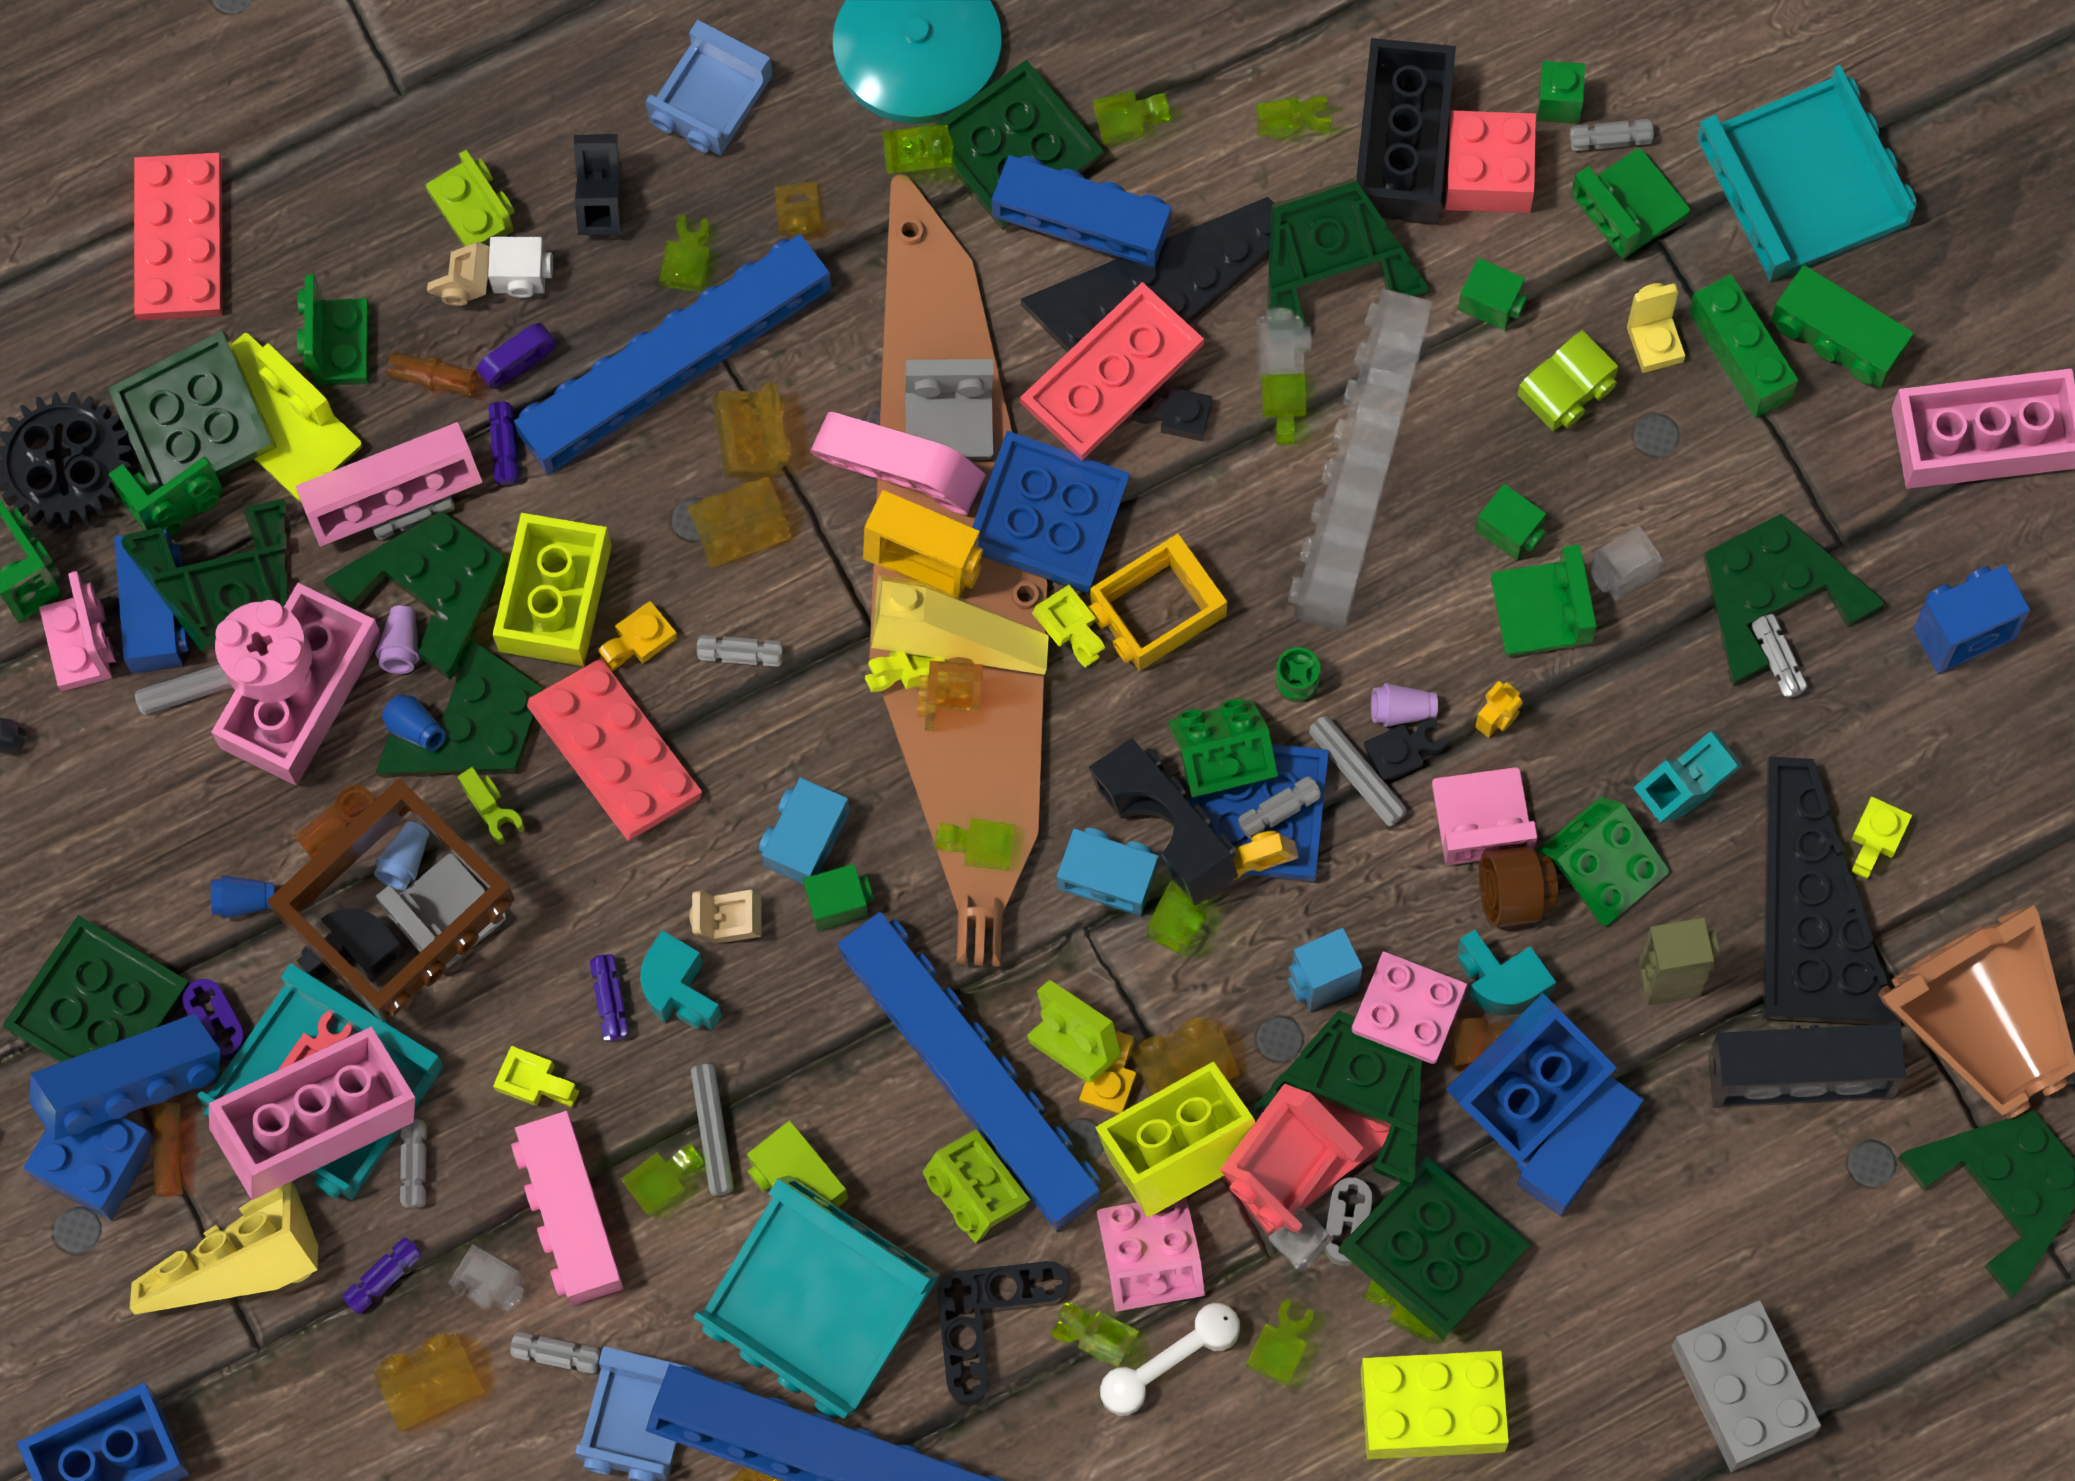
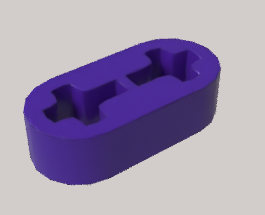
[477,323,556,389]
[183,979,247,1061]

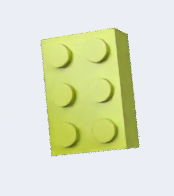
[493,513,612,667]
[1095,1061,1255,1218]
[1360,1351,1509,1460]

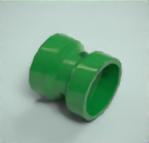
[1276,647,1320,702]

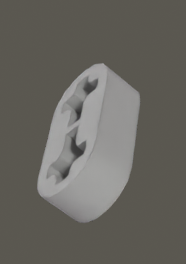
[1324,1178,1372,1266]

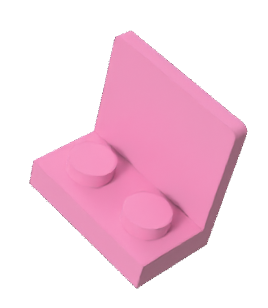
[39,571,116,692]
[1432,767,1537,866]
[1352,951,1467,1064]
[1097,1197,1205,1312]

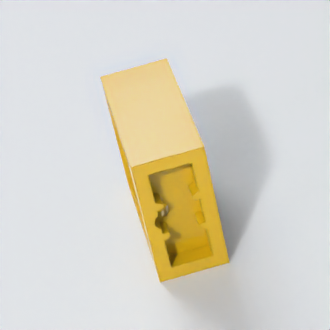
[863,490,983,597]
[1088,533,1227,672]

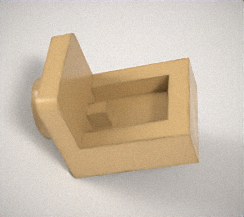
[427,242,490,306]
[689,889,761,944]

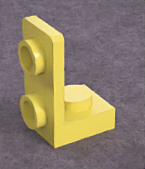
[1627,283,1685,373]

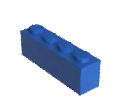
[992,155,1172,268]
[30,1014,220,1141]

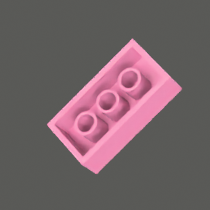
[1892,368,2075,489]
[211,583,382,786]
[209,1026,415,1200]

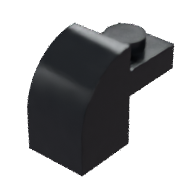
[573,134,623,235]
[296,908,406,983]

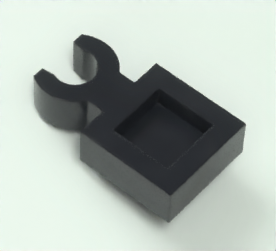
[1133,387,1212,442]
[1363,718,1448,783]

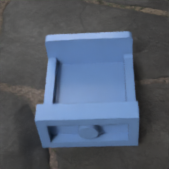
[645,19,773,156]
[575,1346,689,1481]

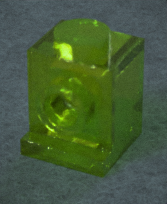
[882,125,953,174]
[1147,880,1207,958]

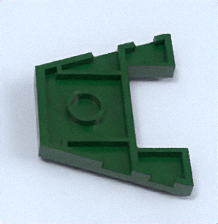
[1266,179,1429,342]
[121,498,287,652]
[324,511,508,680]
[1704,513,1884,686]
[376,615,543,778]
[1249,1010,1422,1187]
[1898,1110,2075,1299]

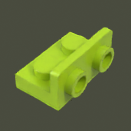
[425,150,515,247]
[1027,980,1121,1083]
[923,1129,1030,1243]

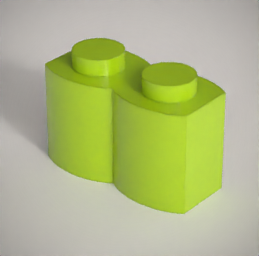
[1517,330,1618,431]

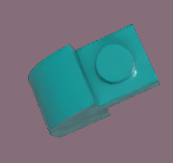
[1633,731,1743,823]
[1456,929,1556,1016]
[640,930,722,1031]

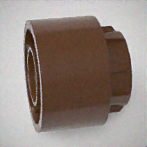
[1479,846,1558,927]

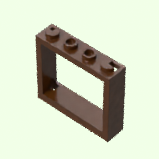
[267,778,515,1023]

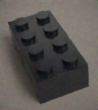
[1356,38,1456,223]

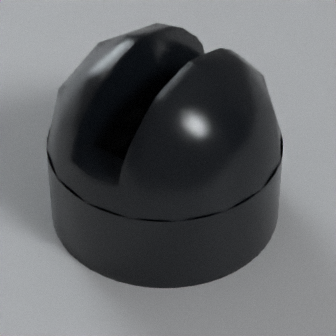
[0,717,26,754]

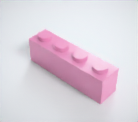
[295,422,483,547]
[511,1111,624,1306]

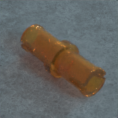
[387,351,478,397]
[149,1103,186,1197]

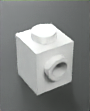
[488,237,553,298]

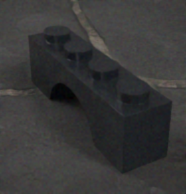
[1089,738,1239,906]

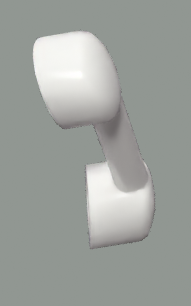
[1100,1303,1240,1416]

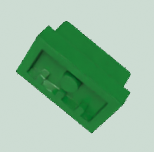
[1571,148,1690,260]
[297,274,369,386]
[109,456,224,537]
[0,499,63,623]
[1490,544,1596,656]
[1168,698,1278,798]
[1535,796,1669,926]

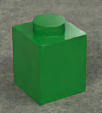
[1537,61,1585,124]
[1458,258,1528,331]
[1475,484,1547,561]
[803,864,874,932]

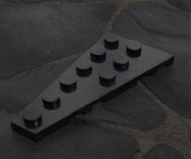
[1020,197,1275,353]
[1763,757,1901,1025]

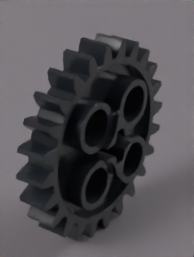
[0,392,135,530]

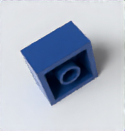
[1913,565,2030,674]
[23,1117,157,1221]

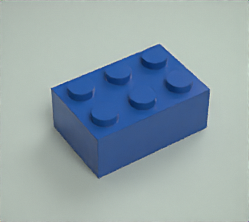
[1446,993,1617,1164]
[16,1382,190,1481]

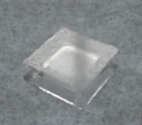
[1268,1206,1333,1272]

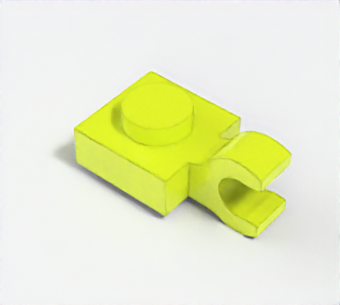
[1032,585,1105,668]
[865,651,949,692]
[1851,796,1912,879]
[493,1046,580,1108]

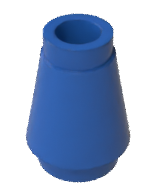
[382,694,446,752]
[211,875,274,919]

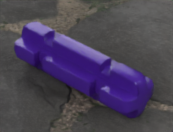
[488,401,518,486]
[590,954,629,1042]
[343,1237,421,1314]

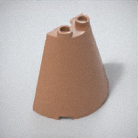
[1878,905,2075,1119]

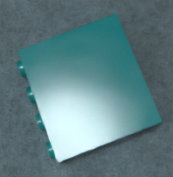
[1696,65,1917,283]
[197,963,444,1200]
[693,1175,940,1419]

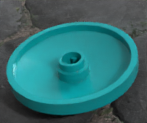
[833,0,1002,124]

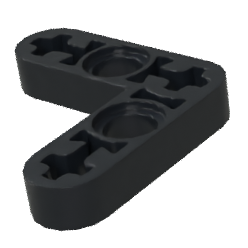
[937,1261,1069,1406]

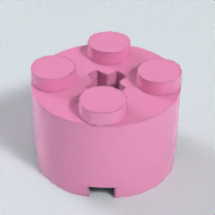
[215,600,313,703]

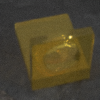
[774,182,822,236]

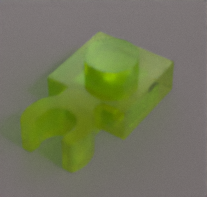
[659,215,711,293]
[1246,1298,1313,1387]

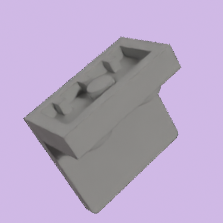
[905,359,993,460]
[376,854,506,969]

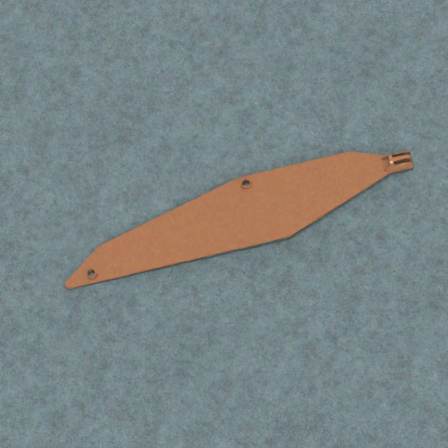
[869,174,1047,967]

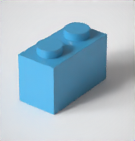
[759,778,850,885]
[1056,828,1158,917]
[1287,928,1362,1013]

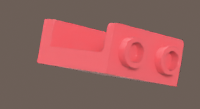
[1220,1084,1364,1233]

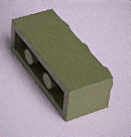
[1638,917,1719,1006]

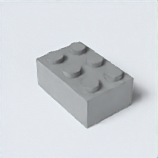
[1671,1300,1821,1473]

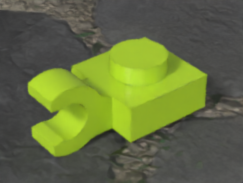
[457,767,524,845]

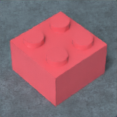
[1445,111,1536,213]

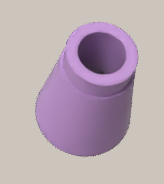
[376,605,420,674]
[1371,683,1438,727]

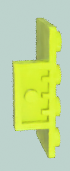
[232,333,362,502]

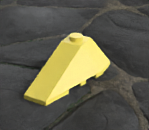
[871,574,1049,675]
[130,1181,318,1315]

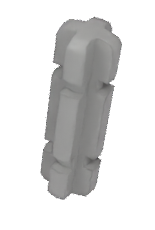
[1569,119,1654,151]
[372,495,455,540]
[1752,614,1807,698]
[697,635,783,667]
[1238,777,1321,839]
[400,1119,427,1208]
[510,1332,601,1373]

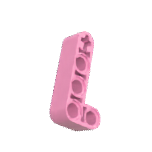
[810,412,986,515]

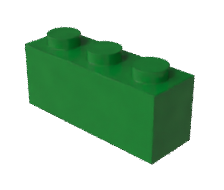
[1771,264,1914,388]
[1689,274,1798,418]

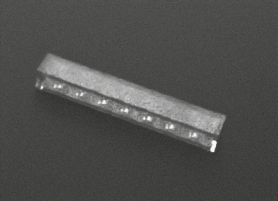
[1288,289,1433,631]

